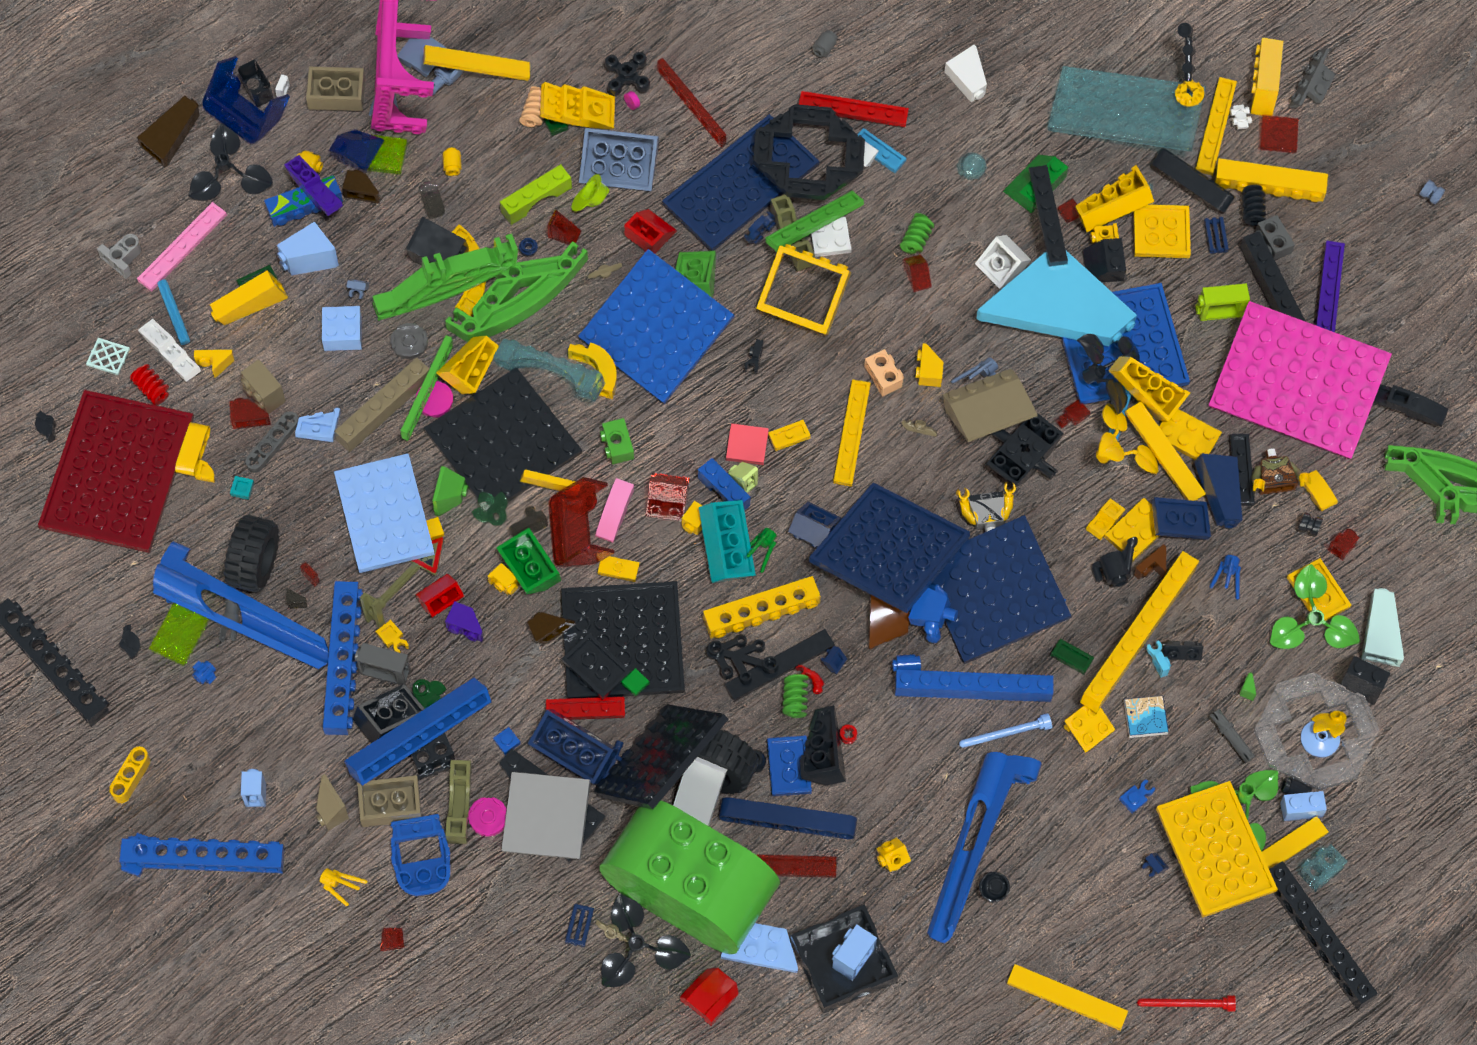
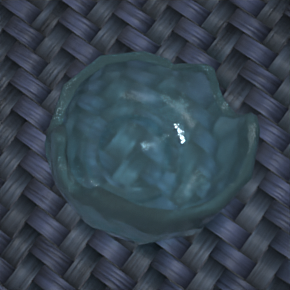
[957,152,987,180]

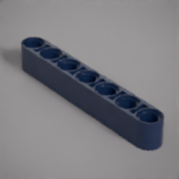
[719,797,857,840]

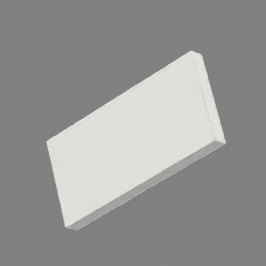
[673,757,727,826]

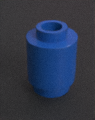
[892,654,921,671]

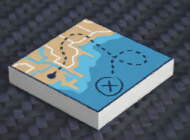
[1123,695,1169,738]

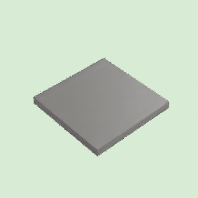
[501,772,591,860]

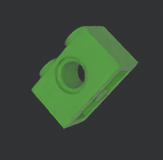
[600,418,634,465]

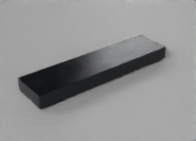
[1229,434,1255,506]

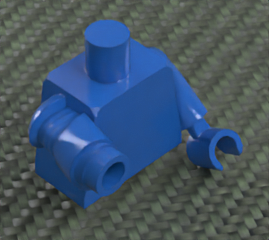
[908,584,958,643]

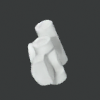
[1230,105,1252,130]

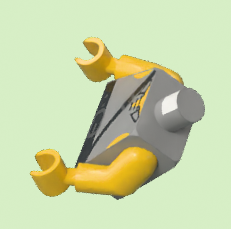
[956,482,1016,532]

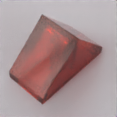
[547,210,582,245]
[903,254,932,292]

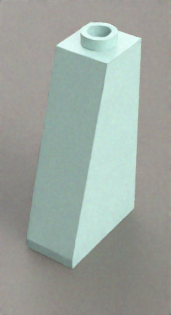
[1361,588,1404,667]

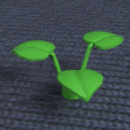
[1270,564,1360,649]
[1190,770,1278,851]

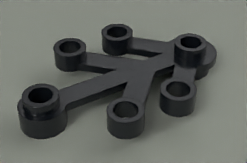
[706,634,779,685]

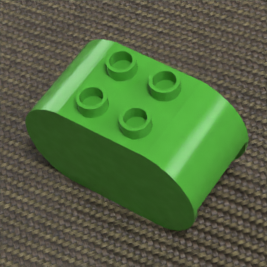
[599,801,780,954]

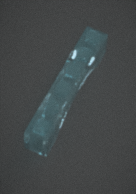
[493,339,605,402]

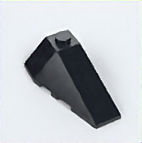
[800,705,846,786]

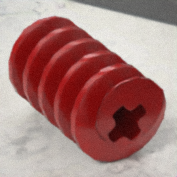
[130,364,169,405]

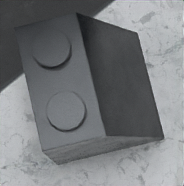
[406,217,469,266]
[1338,655,1390,705]

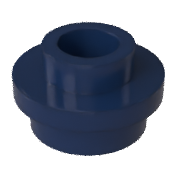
[519,238,538,256]

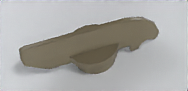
[588,263,622,279]
[902,420,937,437]
[595,919,629,942]

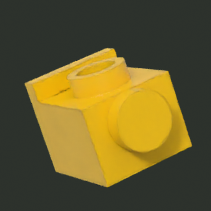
[1090,223,1119,243]
[488,563,519,595]

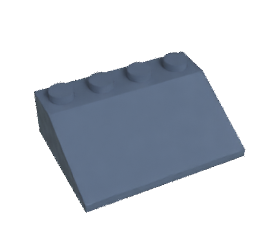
[579,128,659,191]

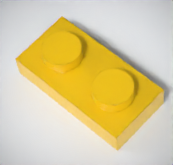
[768,420,811,452]

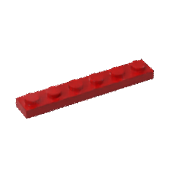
[799,91,909,127]

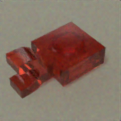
[1057,399,1091,429]

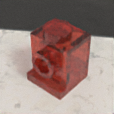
[1328,529,1360,561]

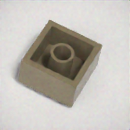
[240,359,286,415]

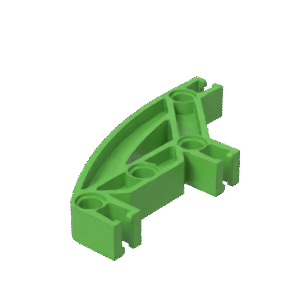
[372,234,518,320]
[445,241,588,342]
[1385,445,1477,524]

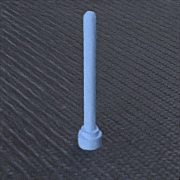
[959,713,1052,748]

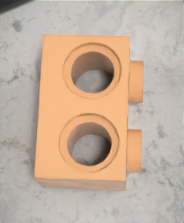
[864,349,904,397]

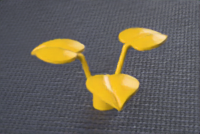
[1096,403,1158,474]

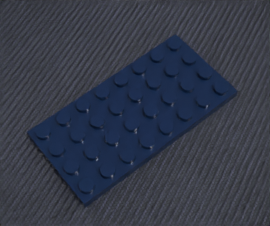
[662,114,819,251]

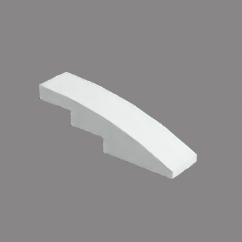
[138,319,201,382]

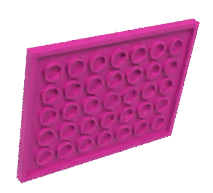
[1208,301,1392,459]

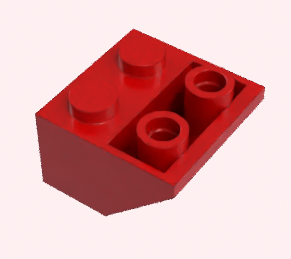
[624,209,677,254]

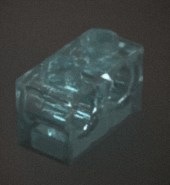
[1299,845,1348,892]

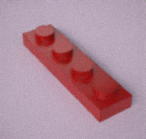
[546,697,625,720]

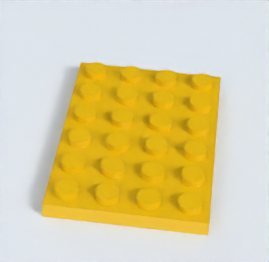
[1156,781,1278,918]

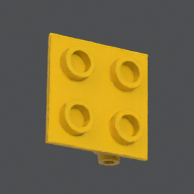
[1064,705,1115,753]

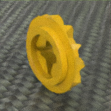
[1175,79,1204,107]

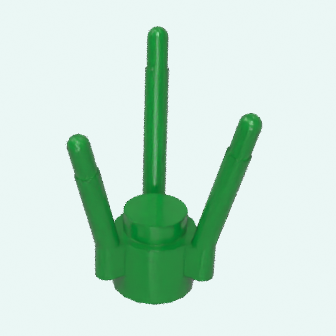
[747,528,777,573]

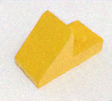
[194,350,234,378]

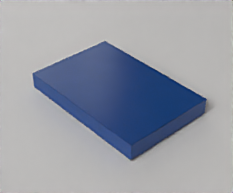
[767,736,812,797]

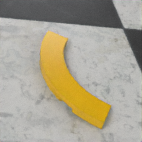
[452,225,486,317]

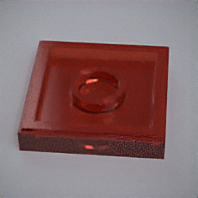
[1260,115,1299,153]

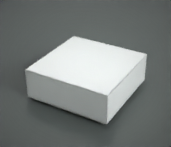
[275,74,290,100]

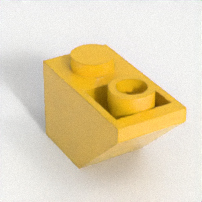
[915,343,944,387]

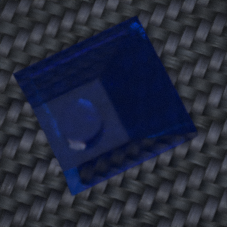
[329,129,384,171]

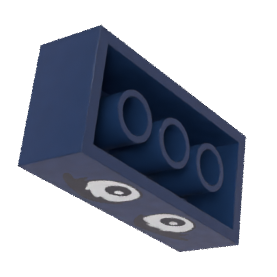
[528,709,619,784]

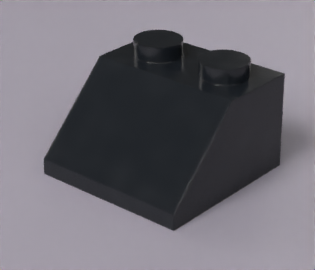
[1083,238,1126,283]

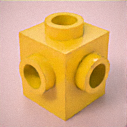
[876,837,911,872]

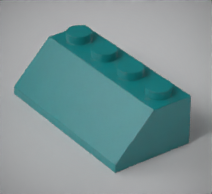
[698,500,756,583]

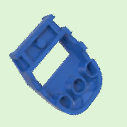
[391,814,450,896]

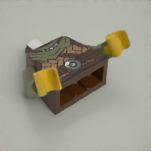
[1251,449,1311,495]

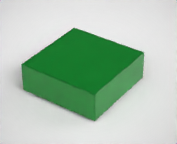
[622,668,650,697]

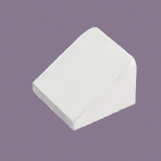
[864,141,879,167]

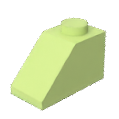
[728,462,758,493]

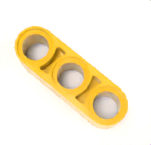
[175,422,210,477]
[110,746,150,803]

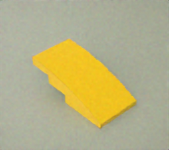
[540,82,615,130]

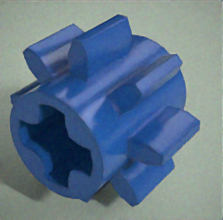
[192,660,216,685]

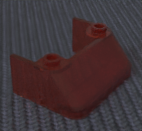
[549,477,614,567]

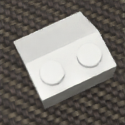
[975,235,1031,289]

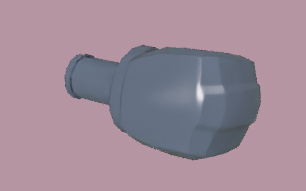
[431,67,464,95]

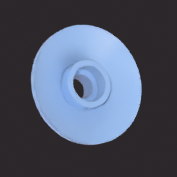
[1300,721,1340,757]

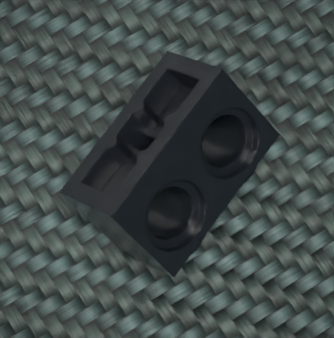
[410,733,455,775]

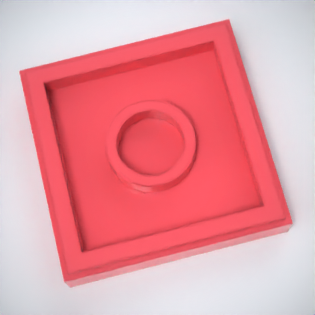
[726,424,769,465]

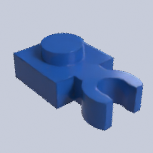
[1119,780,1155,814]

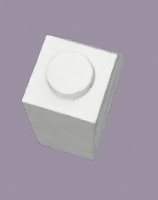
[945,45,987,102]

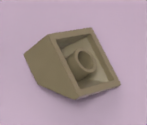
[316,774,349,831]

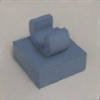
[347,279,369,299]

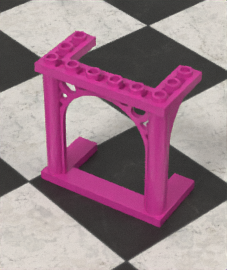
[371,0,436,134]

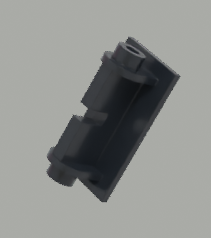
[1162,640,1203,661]

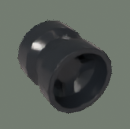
[1298,512,1323,536]

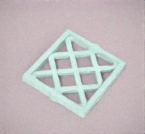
[86,338,130,375]

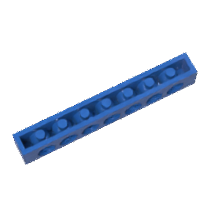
[323,581,363,735]
[119,836,285,873]

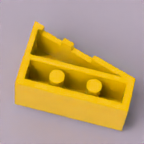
[436,336,499,394]

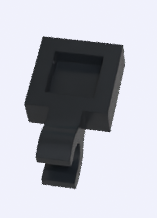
[744,339,764,374]

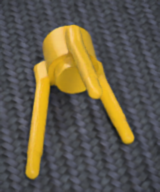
[320,868,368,906]

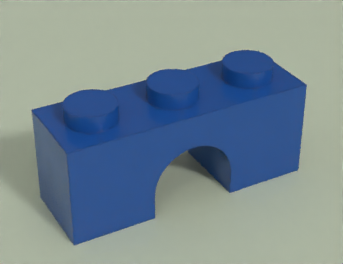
[698,458,751,511]

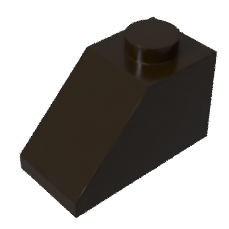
[342,170,380,204]
[527,612,576,644]

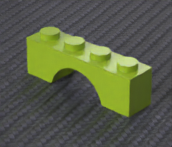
[500,164,572,225]

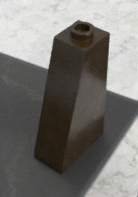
[137,95,200,168]

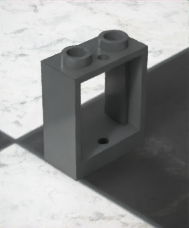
[355,643,411,685]

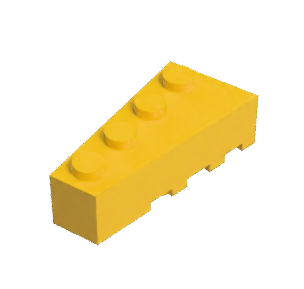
[1250,38,1283,117]
[1075,165,1154,232]
[1108,356,1190,421]

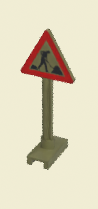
[360,537,444,629]

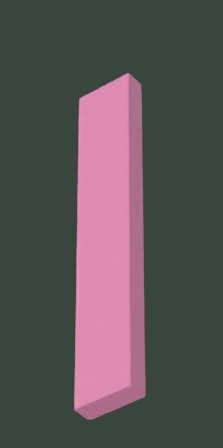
[137,202,227,292]

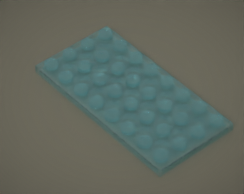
[1048,66,1206,152]

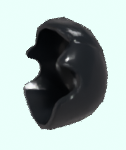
[979,872,1010,902]

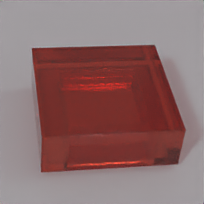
[1057,198,1079,224]
[300,562,320,587]

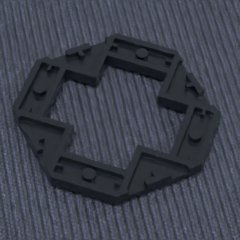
[753,104,865,200]

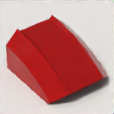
[680,968,739,1026]

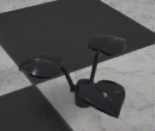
[188,123,273,201]
[1077,334,1140,415]
[601,894,691,987]

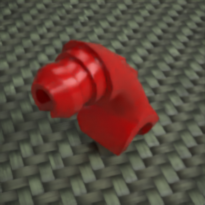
[795,665,825,694]

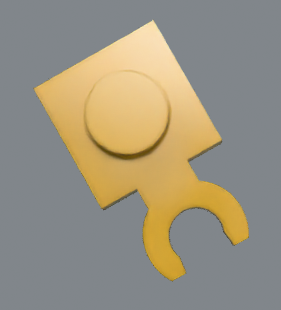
[375,620,409,653]

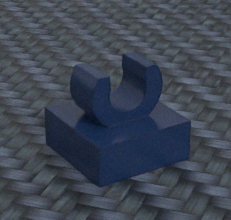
[821,646,847,674]
[1142,853,1169,877]

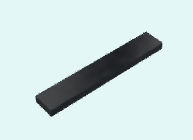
[724,629,835,702]

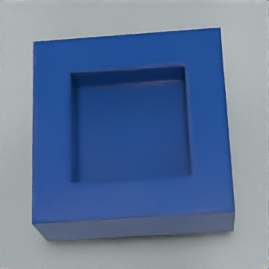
[493,727,521,755]

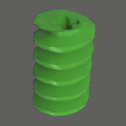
[900,213,934,254]
[782,674,809,718]

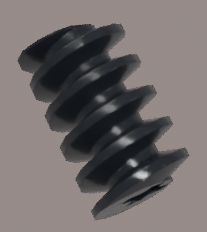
[1242,185,1266,226]

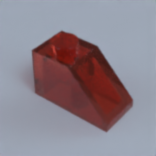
[229,398,271,429]

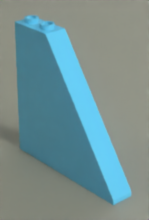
[976,251,1137,346]

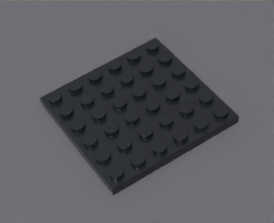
[424,367,582,515]
[561,581,685,699]
[594,704,729,810]

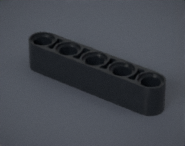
[1152,148,1235,213]

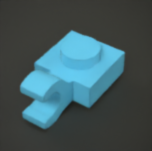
[1146,640,1171,678]

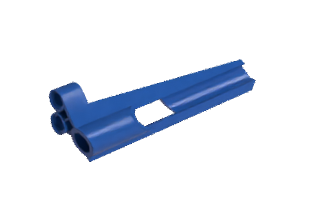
[153,541,329,669]
[927,752,1042,943]

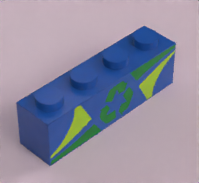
[264,175,343,227]

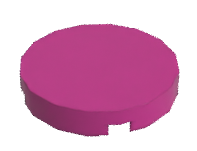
[416,381,453,418]
[469,797,507,837]

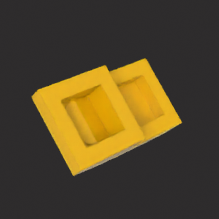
[1304,470,1338,511]
[1086,498,1126,540]

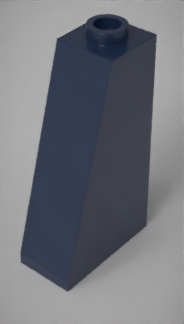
[1195,453,1243,529]

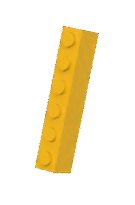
[1214,158,1328,202]

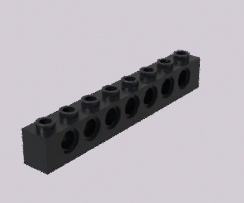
[0,598,110,727]
[1269,861,1378,1010]

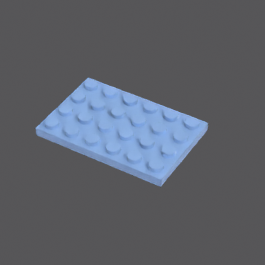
[334,454,435,573]

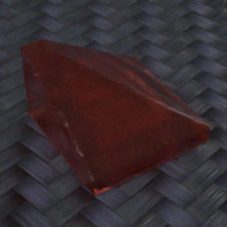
[380,928,404,951]

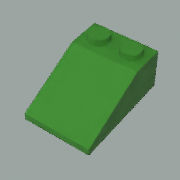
[675,251,716,298]

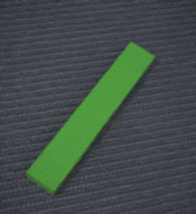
[765,191,864,252]
[401,335,453,441]

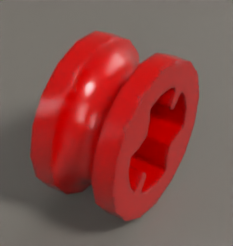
[840,724,857,744]

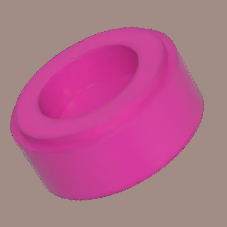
[624,91,640,110]

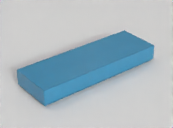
[857,128,907,173]

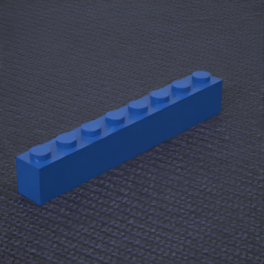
[895,670,1053,702]
[345,678,492,786]

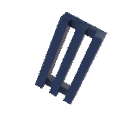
[1204,217,1229,254]
[565,904,594,948]

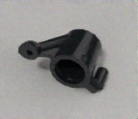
[1092,537,1138,587]

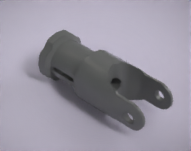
[219,599,240,642]

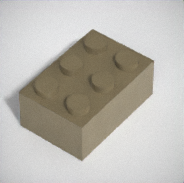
[306,67,366,111]
[357,775,422,827]

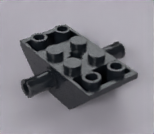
[986,413,1064,487]

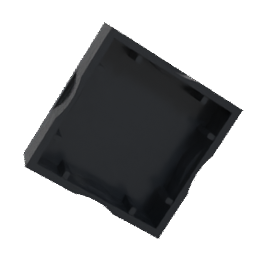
[790,904,898,1014]

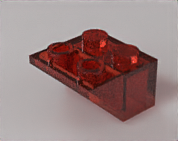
[646,473,690,521]

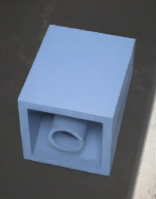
[277,222,339,276]

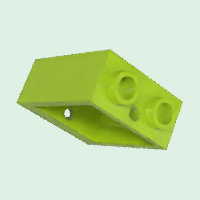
[1195,283,1250,321]

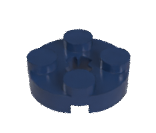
[744,211,776,245]

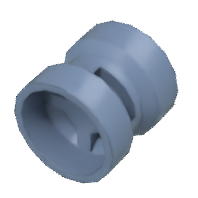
[1419,180,1445,205]

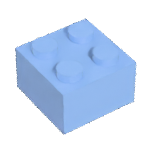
[322,306,362,351]
[832,925,877,981]

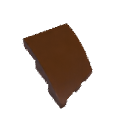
[869,595,909,649]

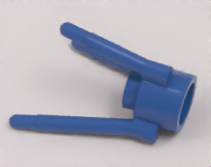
[1209,555,1241,600]

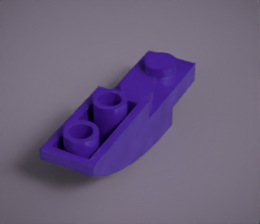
[284,155,343,216]

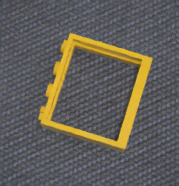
[756,244,851,335]

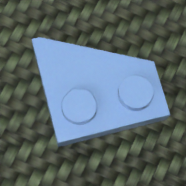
[295,408,340,442]

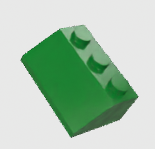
[1003,155,1069,214]
[496,528,561,594]

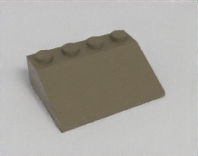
[943,368,1037,442]

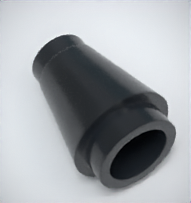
[1281,776,1312,795]

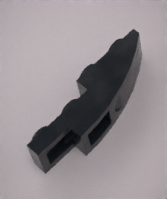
[1373,384,1448,427]

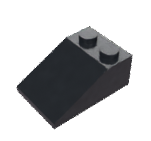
[353,684,425,743]

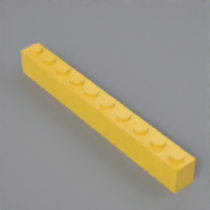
[1080,551,1199,713]

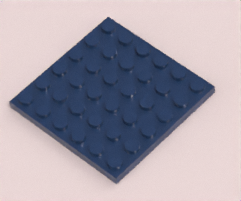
[809,482,970,613]
[931,515,1072,664]

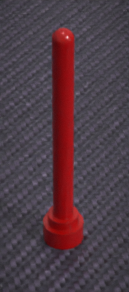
[1137,995,1236,1012]

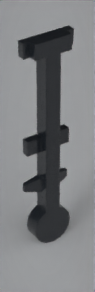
[417,759,460,780]

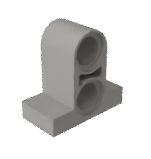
[97,234,141,279]

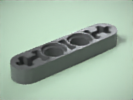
[246,411,298,473]

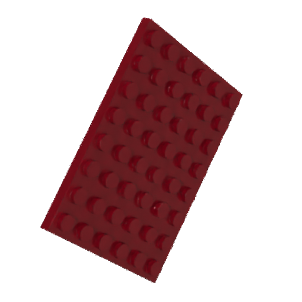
[38,390,194,553]

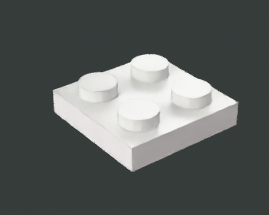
[811,217,851,257]

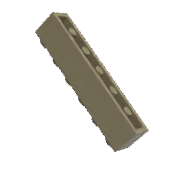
[334,358,429,452]

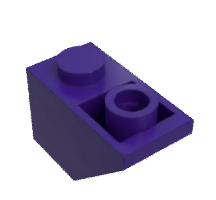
[445,601,484,642]

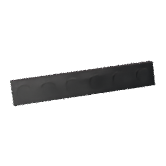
[1029,165,1068,267]

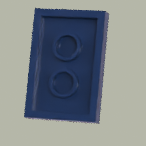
[1152,497,1211,540]

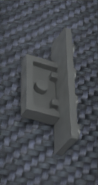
[1289,48,1336,109]

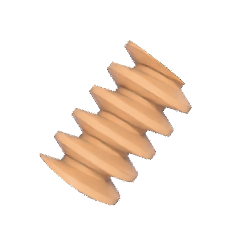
[519,86,544,127]

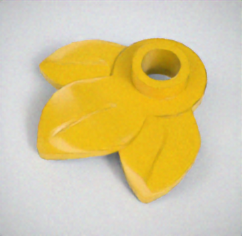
[1312,711,1347,738]

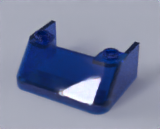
[202,56,290,143]

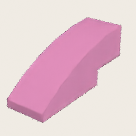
[595,478,634,543]

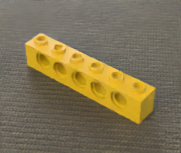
[703,576,821,639]

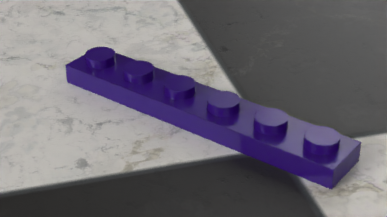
[1316,240,1345,332]

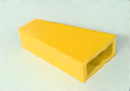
[210,271,288,325]

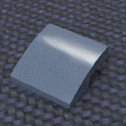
[397,37,446,77]

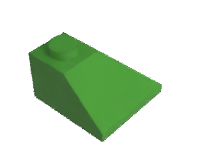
[433,466,469,516]

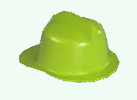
[571,174,609,212]

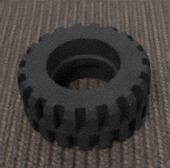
[224,515,279,592]
[698,729,758,794]

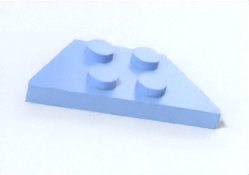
[721,923,798,973]

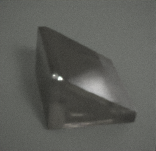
[286,588,308,609]

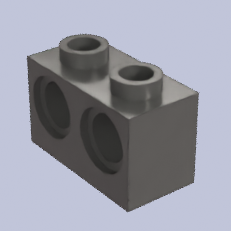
[1255,215,1295,260]

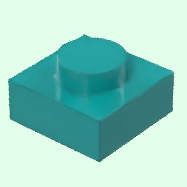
[230,476,254,500]

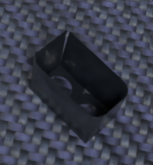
[238,59,273,108]

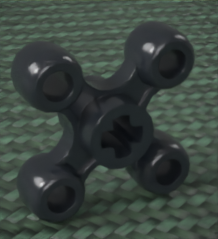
[605,52,650,96]

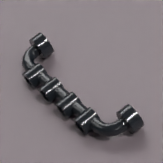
[1176,23,1196,129]

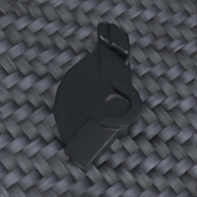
[35,411,56,443]
[119,624,140,660]

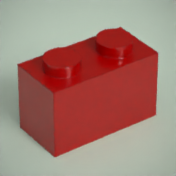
[415,573,464,617]

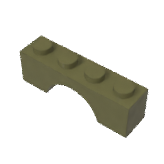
[770,195,815,271]
[446,760,472,844]

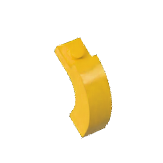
[568,342,617,399]

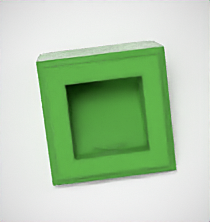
[1240,673,1256,701]

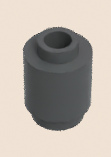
[812,30,837,57]

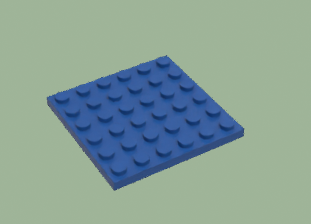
[578,249,735,404]
[1061,283,1190,405]

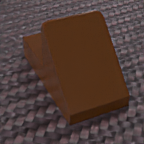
[1133,544,1166,580]

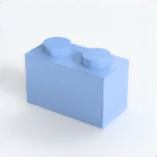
[241,769,266,807]
[1280,791,1327,821]

